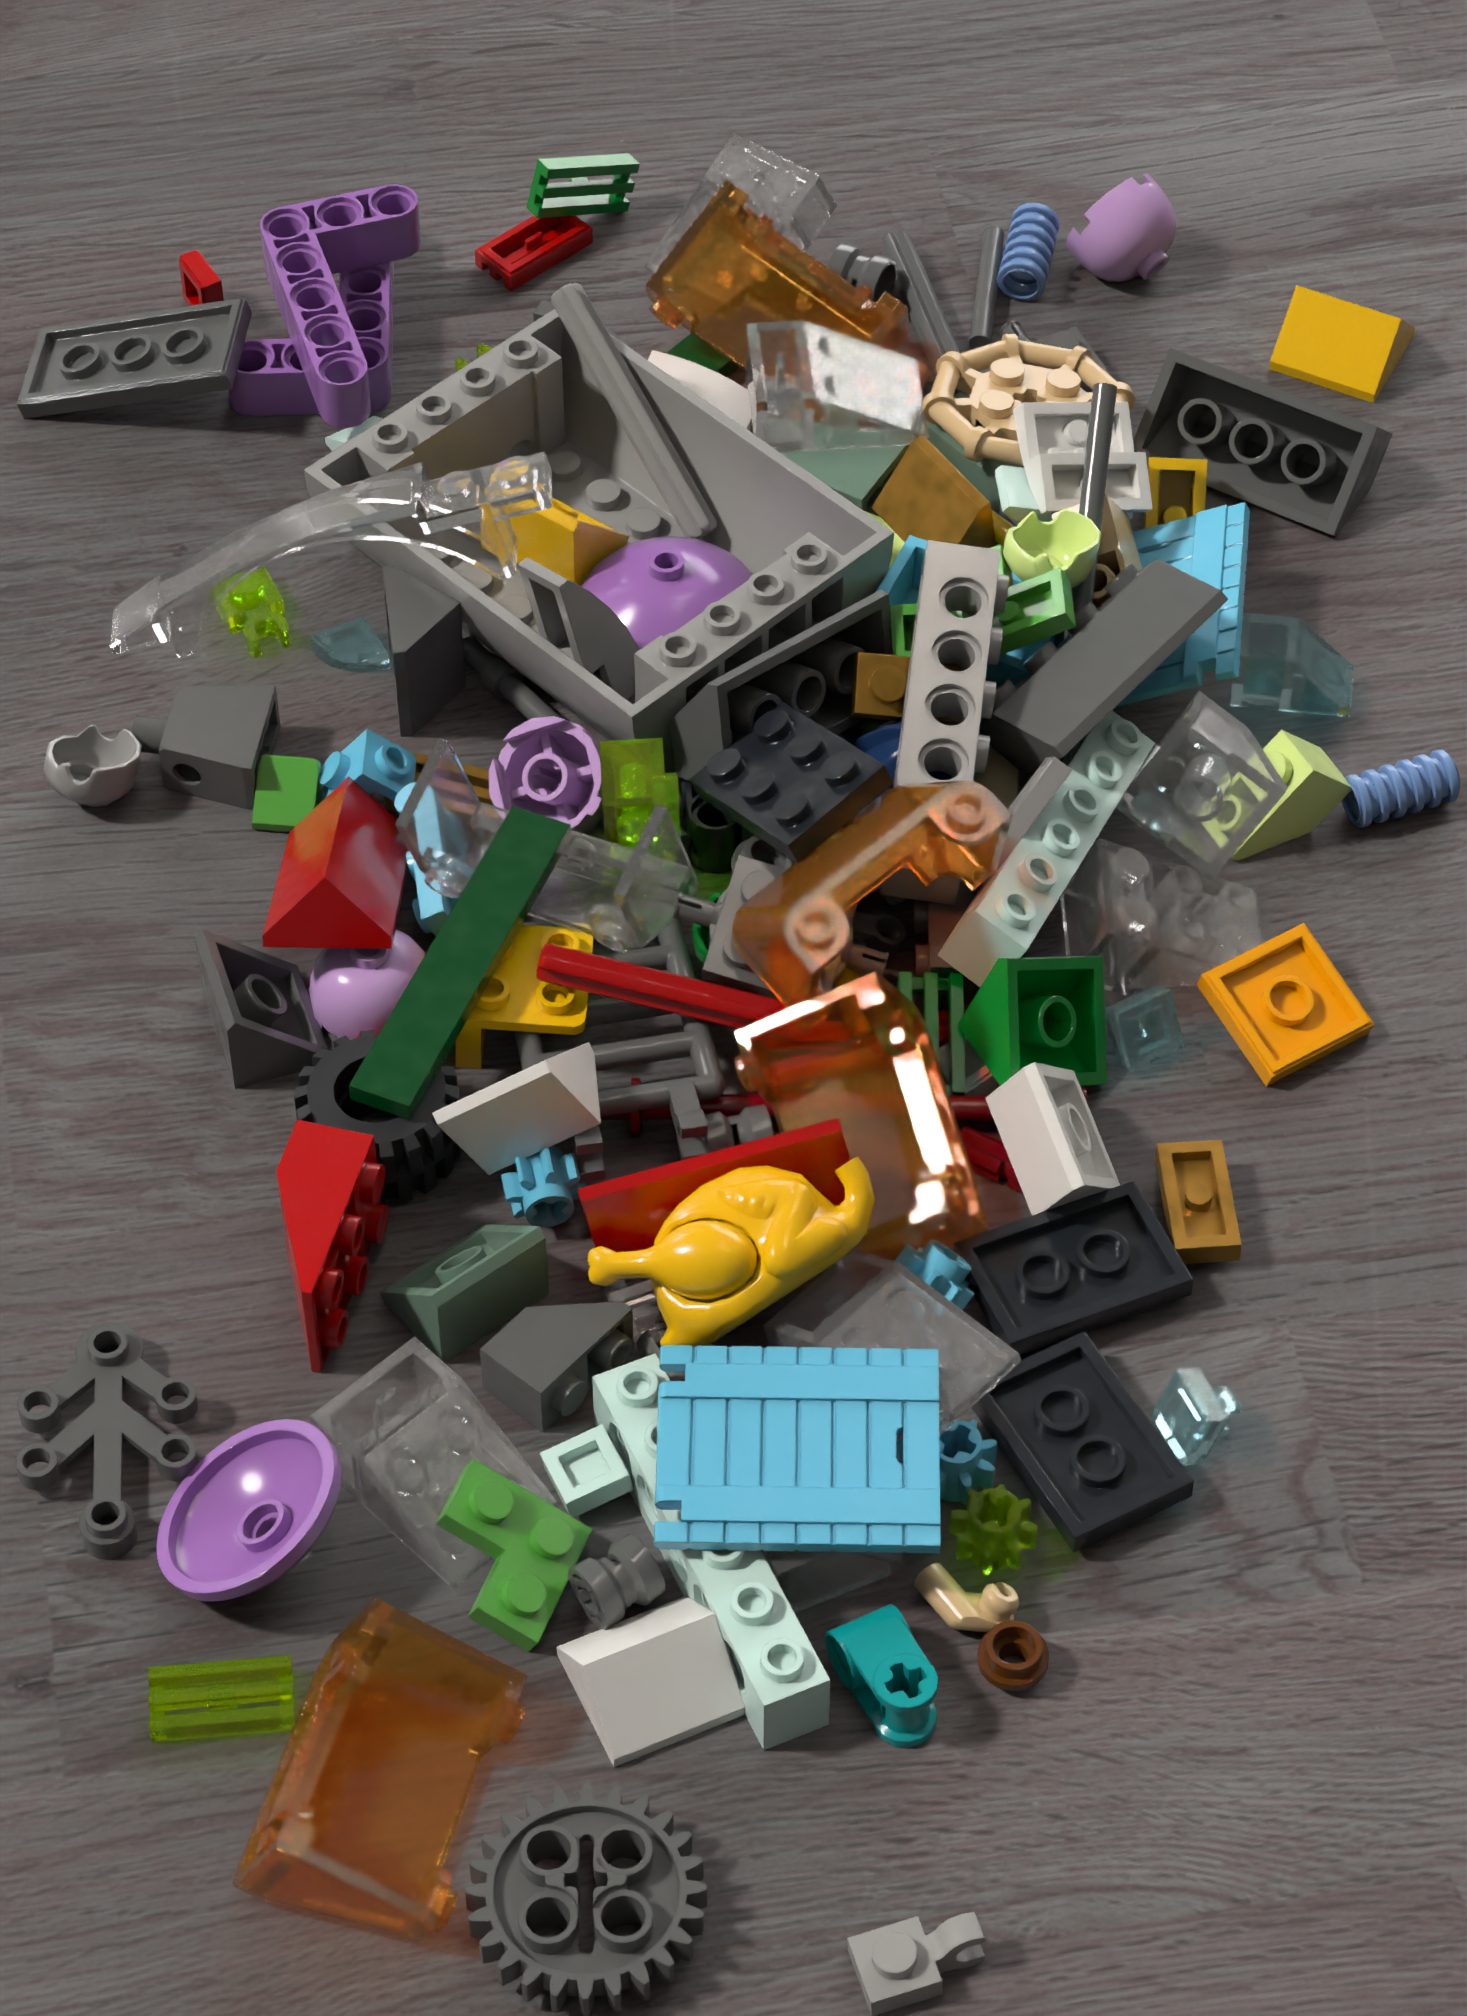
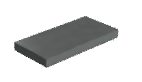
[17,298,252,419]

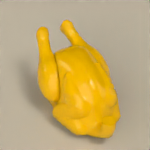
[587,1156,875,1347]

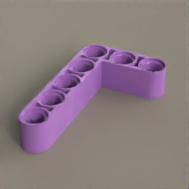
[260,184,421,428]
[228,261,394,416]

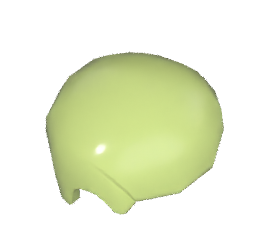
[1003,509,1101,588]

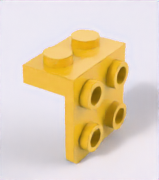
[456,924,593,1069]

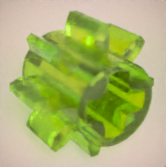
[950,1484,1038,1575]

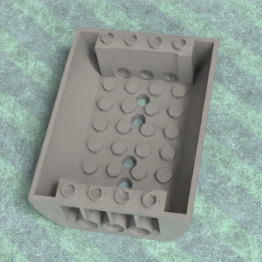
[304,309,894,786]

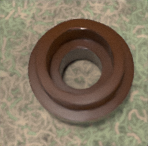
[977,1621,1049,1691]

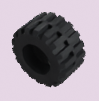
[294,1030,462,1205]

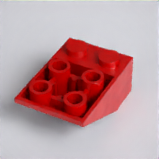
[276,1119,389,1373]

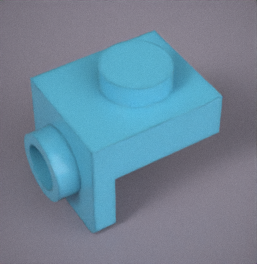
[319,729,416,802]

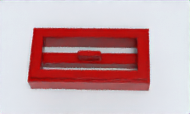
[475,215,593,291]

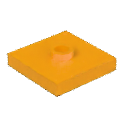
[1196,923,1374,1087]

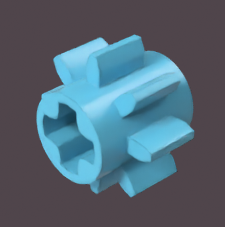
[501,1146,586,1227]
[888,1239,975,1323]
[939,1417,997,1505]

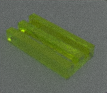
[148,1655,296,1742]

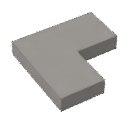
[975,757,1072,873]

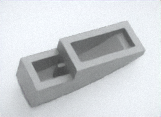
[518,558,640,700]

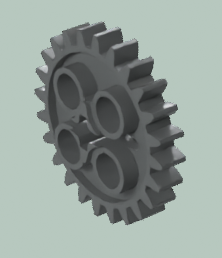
[465,1782,707,2016]

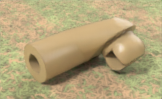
[914,1563,1019,1633]

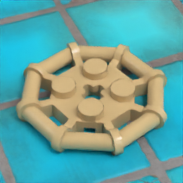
[921,334,1135,466]

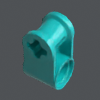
[824,1604,938,1748]

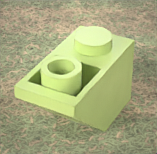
[1199,729,1352,861]

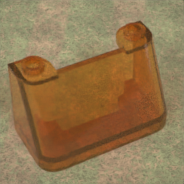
[645,179,909,421]
[731,781,1013,1025]
[734,971,988,1277]
[233,1597,527,1940]

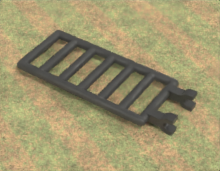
[472,821,725,1183]

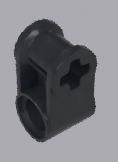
[680,777,742,873]

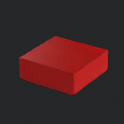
[179,249,224,306]

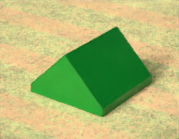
[957,956,1107,1086]

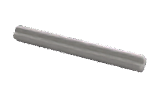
[551,283,717,540]

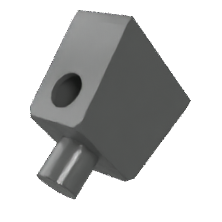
[132,684,281,810]

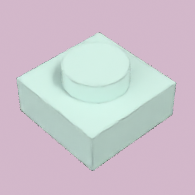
[540,1424,634,1518]

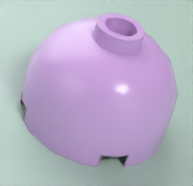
[1065,173,1177,282]
[489,716,615,839]
[309,929,426,1040]

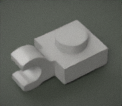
[847,1912,985,2016]

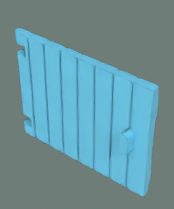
[1116,502,1250,707]
[654,1345,941,1553]

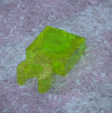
[208,562,290,658]

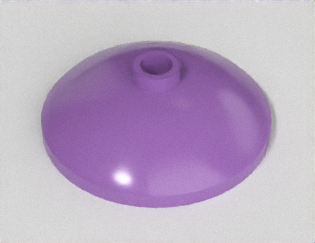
[582,536,752,649]
[156,1419,342,1602]

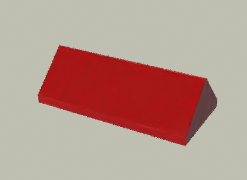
[262,776,412,949]
[578,1118,850,1252]

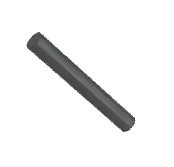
[969,226,1005,349]

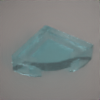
[309,616,390,672]

